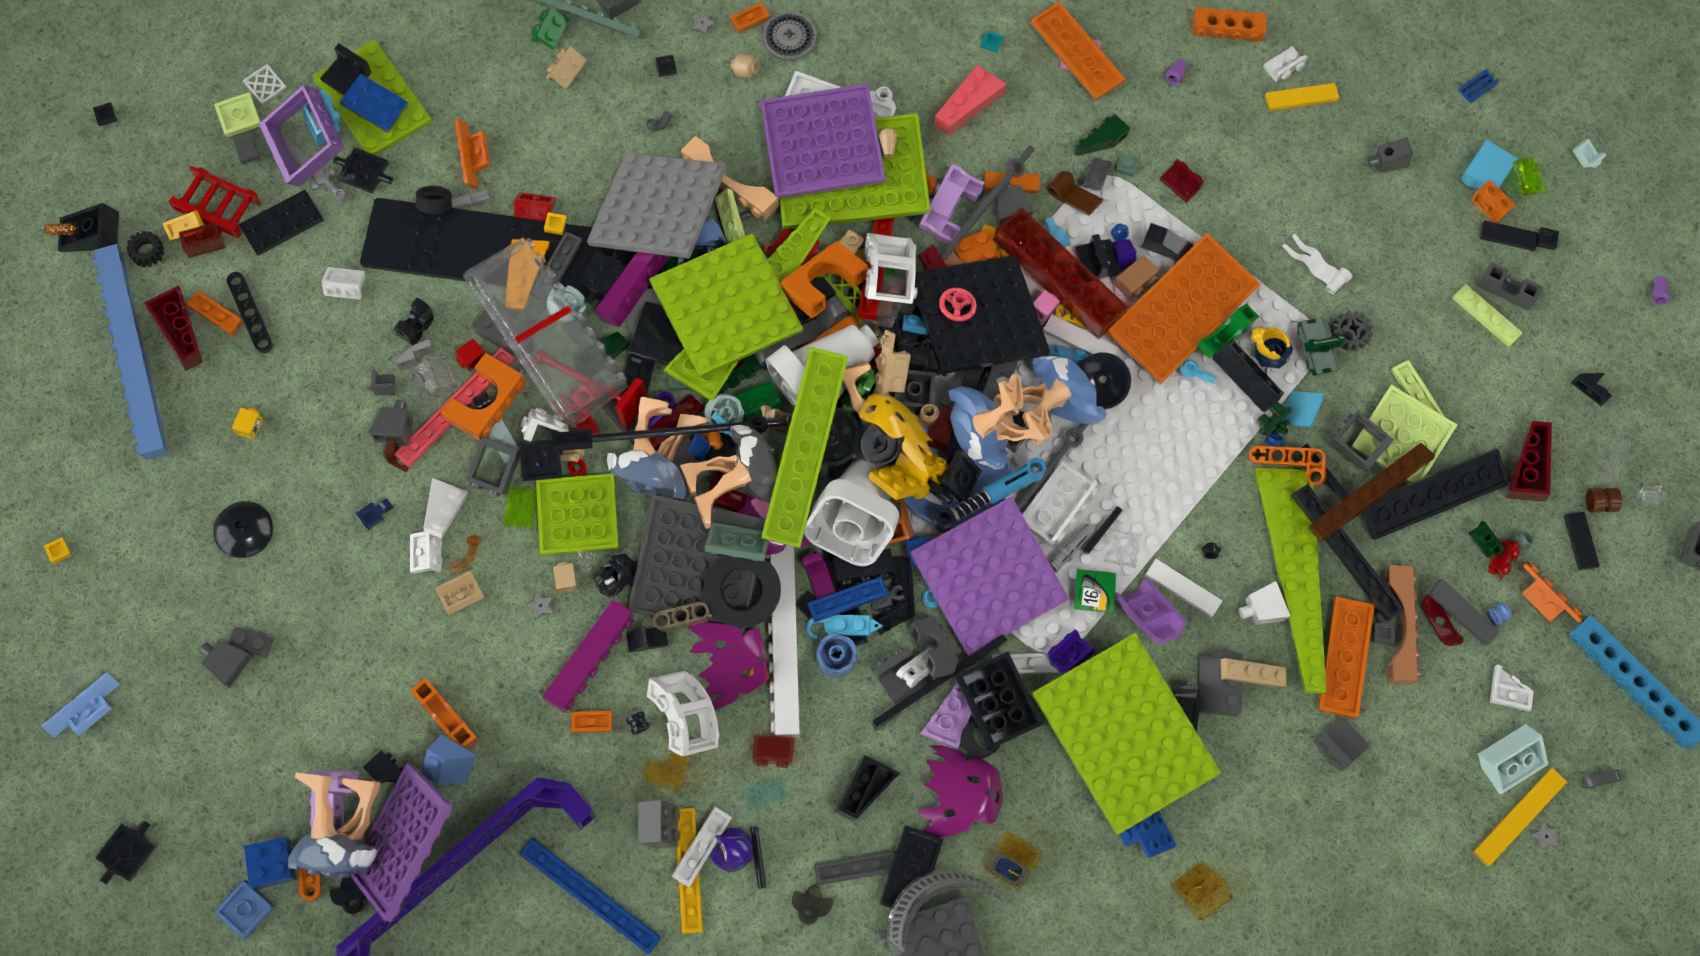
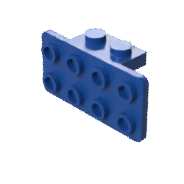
[1120,811,1176,858]

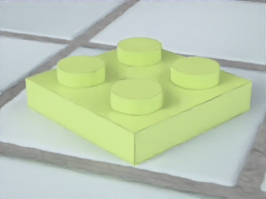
[214,92,260,138]

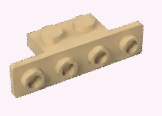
[873,330,910,407]

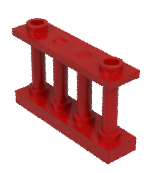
[168,166,261,239]

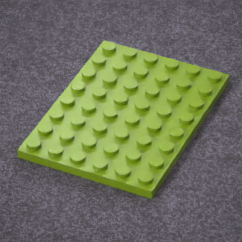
[780,113,930,229]
[1032,633,1221,835]

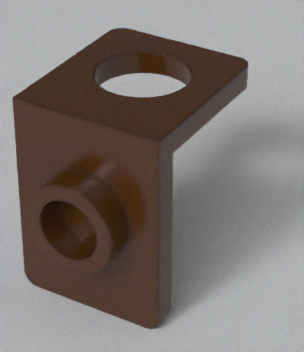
[383,439,409,472]

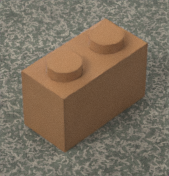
[1114,255,1159,300]

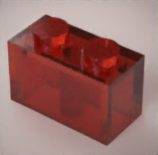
[179,222,226,258]
[928,405,954,453]
[752,735,795,768]

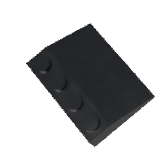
[629,301,684,366]
[954,651,1043,750]

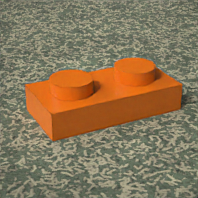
[730,2,770,34]
[571,711,612,733]

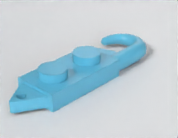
[805,615,883,639]

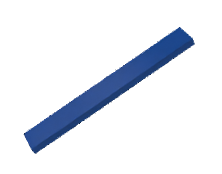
[519,838,661,955]

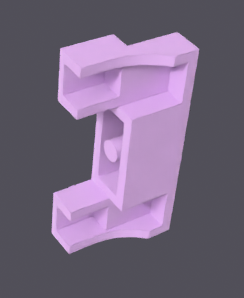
[919,164,985,245]
[310,770,359,833]

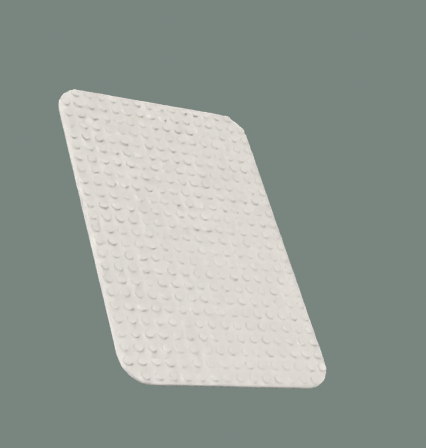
[834,176,1309,653]

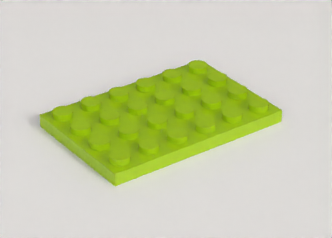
[312,40,432,155]

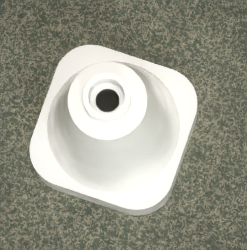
[765,325,879,407]
[804,456,899,566]

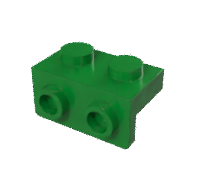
[531,7,569,49]
[736,381,782,421]

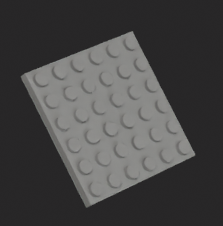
[587,153,726,258]

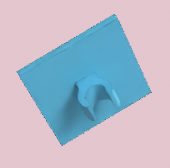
[1281,391,1325,427]

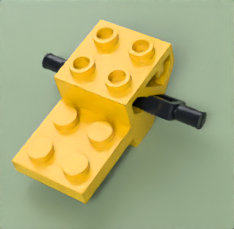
[868,447,953,505]

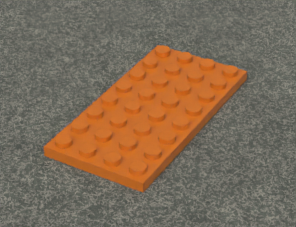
[1107,233,1261,385]

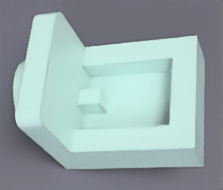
[1572,139,1606,168]

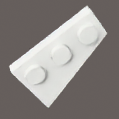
[424,478,468,538]

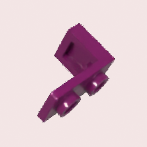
[802,552,836,599]

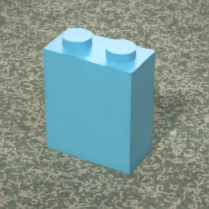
[1460,140,1518,190]

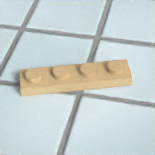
[1221,658,1287,688]

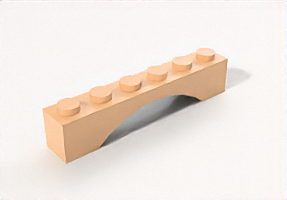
[681,136,779,221]

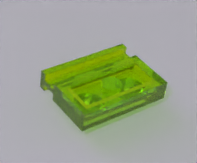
[503,487,537,529]

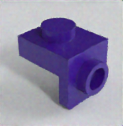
[1112,239,1136,269]

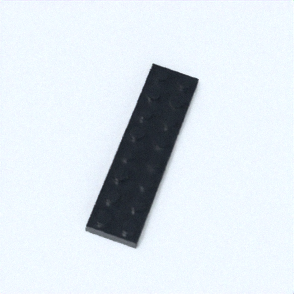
[1363,448,1510,540]

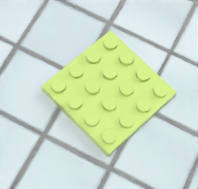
[1351,385,1457,483]

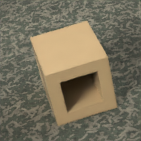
[553,562,578,594]

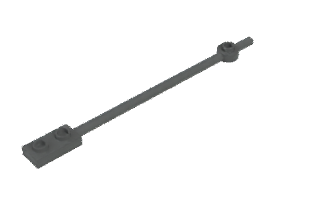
[893,145,1035,315]
[1016,423,1089,510]

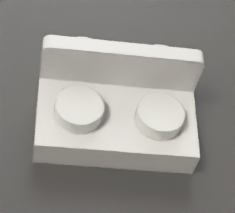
[1263,46,1308,82]
[322,267,366,300]
[410,531,442,574]

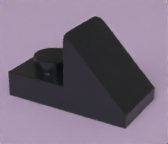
[1571,373,1612,406]
[626,626,669,653]

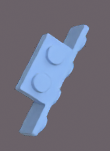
[42,672,120,737]

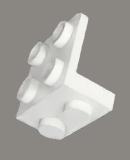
[521,408,569,441]

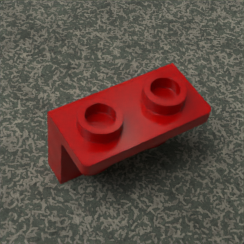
[514,192,556,221]

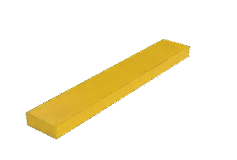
[1473,768,1567,866]
[677,808,703,934]

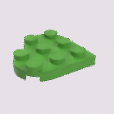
[840,369,877,413]

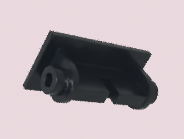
[873,600,915,635]

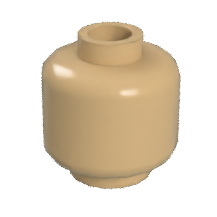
[731,54,759,78]

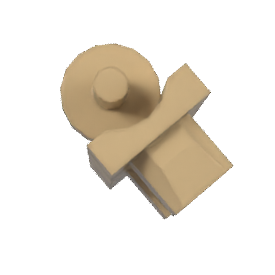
[761,405,792,433]

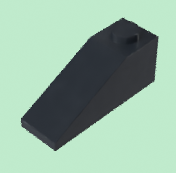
[1141,223,1194,261]

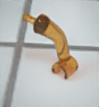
[451,535,481,574]

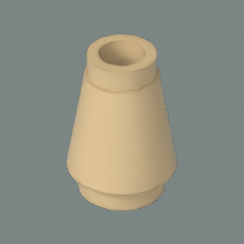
[879,129,897,158]
[920,404,939,429]

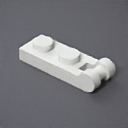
[896,648,933,688]

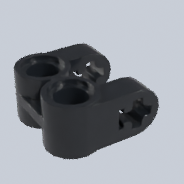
[394,298,434,346]

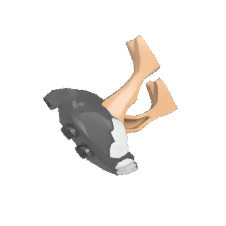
[680,425,780,529]

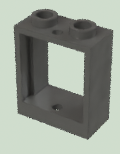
[1330,411,1394,472]
[466,437,520,496]

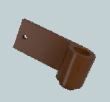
[1046,171,1103,216]

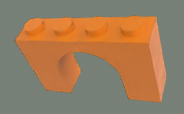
[780,241,868,319]
[440,353,526,441]

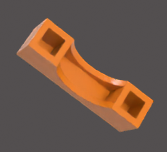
[410,677,480,750]

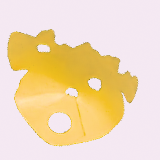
[859,394,932,472]

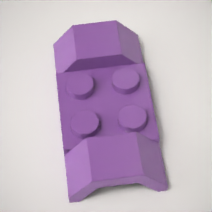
[1115,578,1187,645]

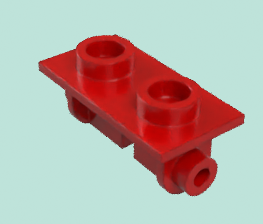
[1488,539,1521,581]

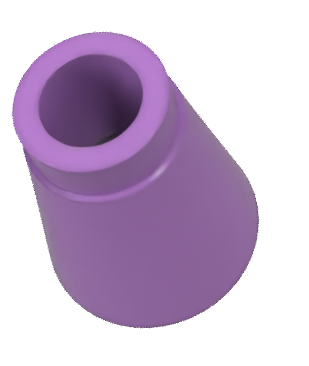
[1166,58,1187,85]
[1651,276,1671,305]

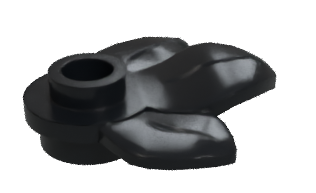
[330,876,367,914]

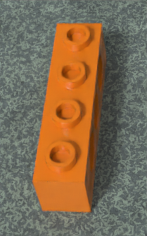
[1192,7,1267,42]

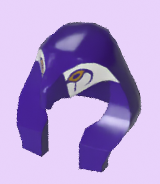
[710,827,753,872]

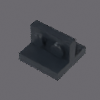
[1074,234,1121,282]
[519,439,562,481]
[940,449,982,503]

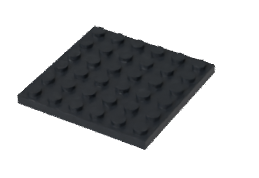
[914,255,1050,375]

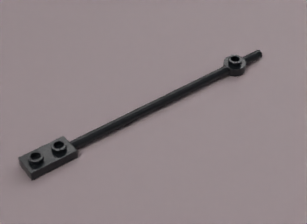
[552,415,787,452]

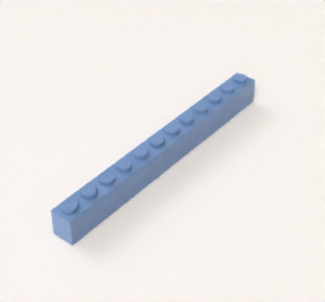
[93,244,169,460]

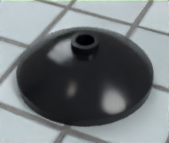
[1078,352,1131,409]
[821,407,859,466]
[213,501,273,558]

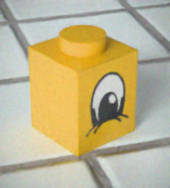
[231,408,263,440]

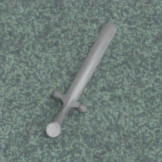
[281,133,347,202]

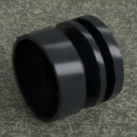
[853,422,901,465]

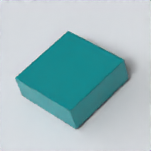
[980,30,1004,54]

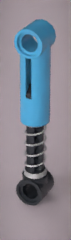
[934,458,1046,533]

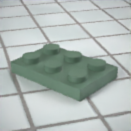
[705,522,769,561]

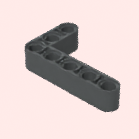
[754,296,848,366]

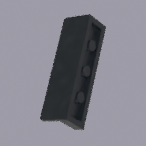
[1212,338,1284,412]

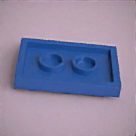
[340,74,408,133]

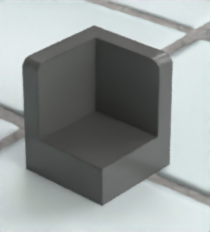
[371,370,395,396]

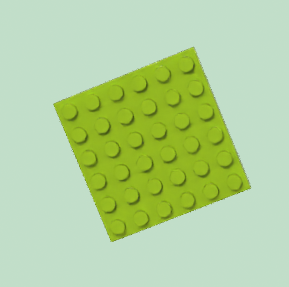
[649,233,803,378]

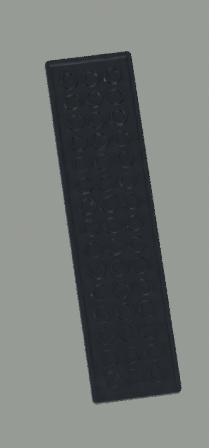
[360,198,660,301]

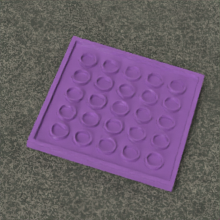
[760,83,886,199]
[910,496,1069,656]
[350,763,452,922]

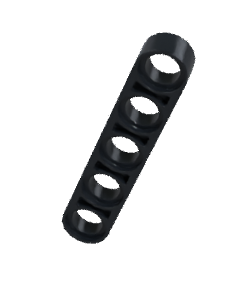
[227,272,273,354]

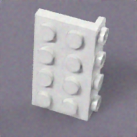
[1023,461,1099,547]

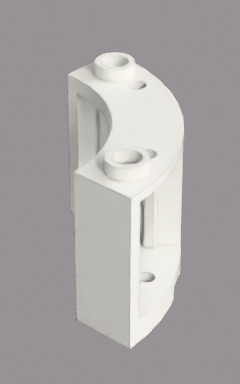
[864,233,917,304]
[647,671,719,756]

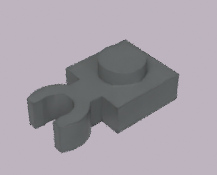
[871,585,906,612]
[1373,612,1395,646]

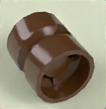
[1586,488,1622,513]

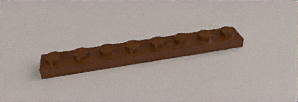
[1308,443,1435,542]

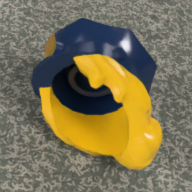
[1251,326,1293,369]

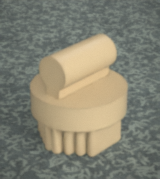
[561,449,585,462]

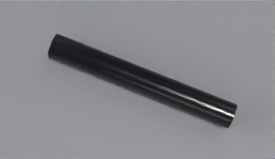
[1082,506,1123,555]
[750,826,766,889]

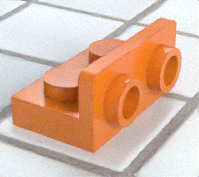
[1470,180,1515,223]

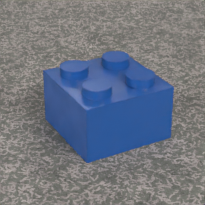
[244,837,297,890]

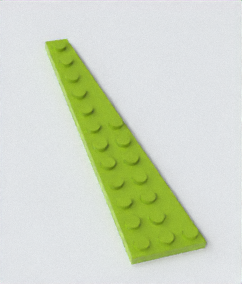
[663,208,831,400]
[1254,468,1326,694]

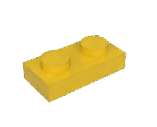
[162,211,205,241]

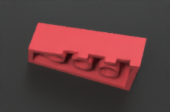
[934,65,1007,136]

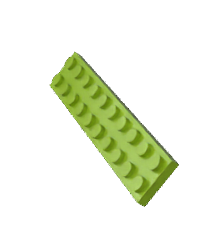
[761,347,848,548]

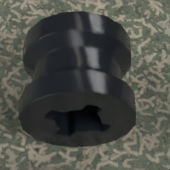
[472,391,493,409]
[626,712,650,735]

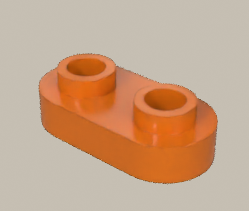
[298,869,322,902]

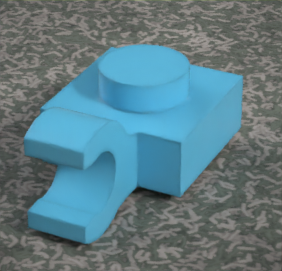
[1043,217,1071,253]

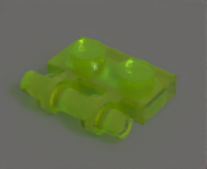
[1513,157,1545,197]

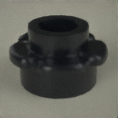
[1202,542,1221,559]

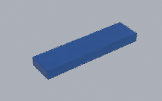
[807,577,888,623]

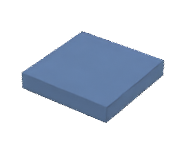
[214,880,275,940]

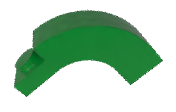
[1197,303,1259,358]

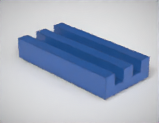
[1458,69,1498,103]

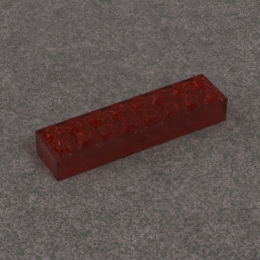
[993,208,1128,340]

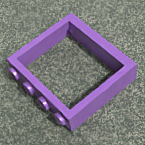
[259,85,344,187]

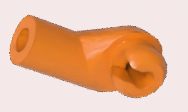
[926,172,938,196]
[702,432,723,450]

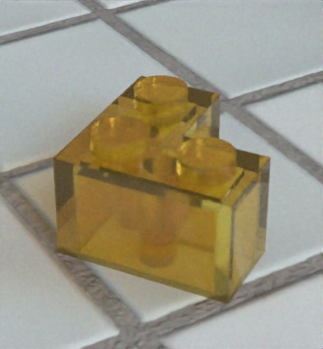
[642,751,693,794]

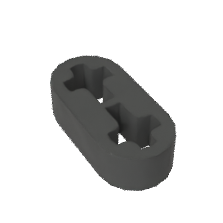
[1582,769,1622,789]

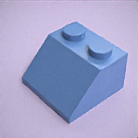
[421,734,475,785]

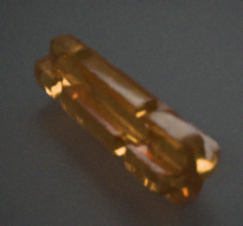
[43,223,76,235]

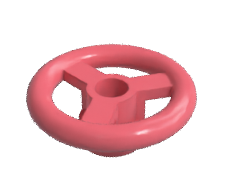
[939,288,977,321]

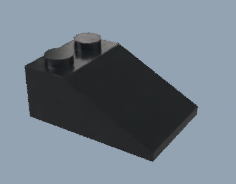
[57,203,119,252]

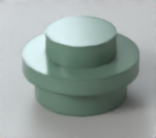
[1515,531,1533,550]

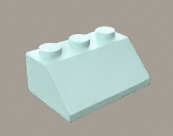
[1478,724,1549,795]

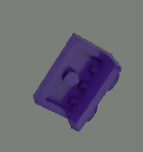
[1047,629,1095,675]

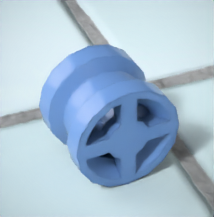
[1487,602,1512,626]

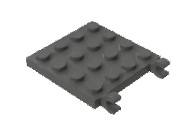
[875,897,985,956]

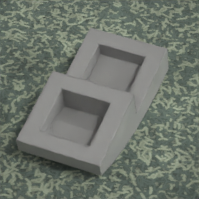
[395,339,434,370]

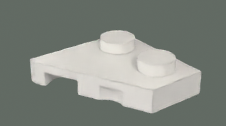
[1490,665,1534,712]

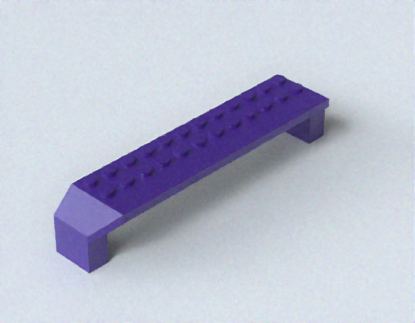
[336,777,596,956]

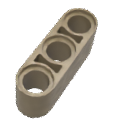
[653,602,712,632]

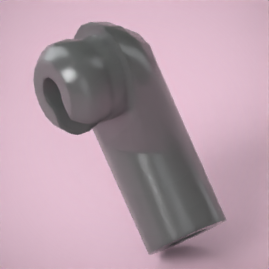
[646,111,672,131]

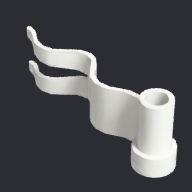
[1282,234,1353,295]

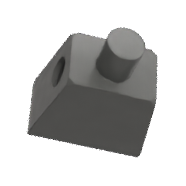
[1367,137,1413,173]
[994,181,1034,225]
[368,400,413,446]
[199,641,253,688]

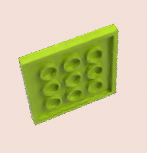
[536,473,619,556]

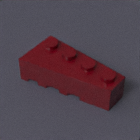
[144,285,203,371]
[1506,421,1552,502]

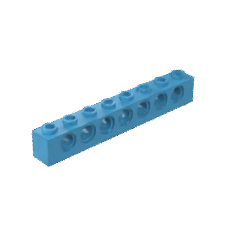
[1568,615,1700,750]

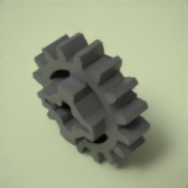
[1331,311,1373,351]

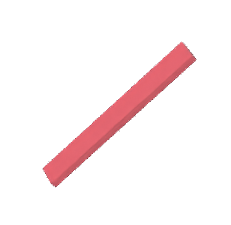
[394,347,516,468]

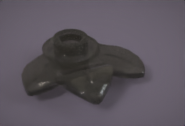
[792,884,833,925]

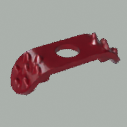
[1423,594,1464,646]

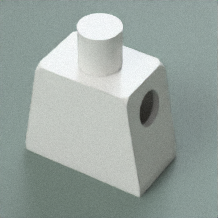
[1239,581,1290,625]

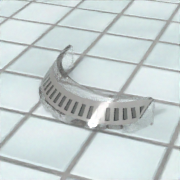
[886,870,1009,956]

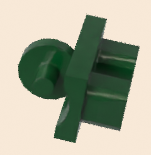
[1256,402,1292,435]
[1468,520,1504,558]

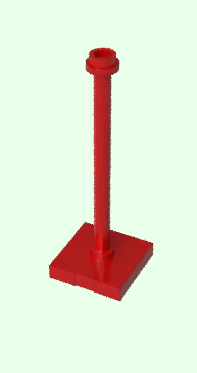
[535,351,648,429]

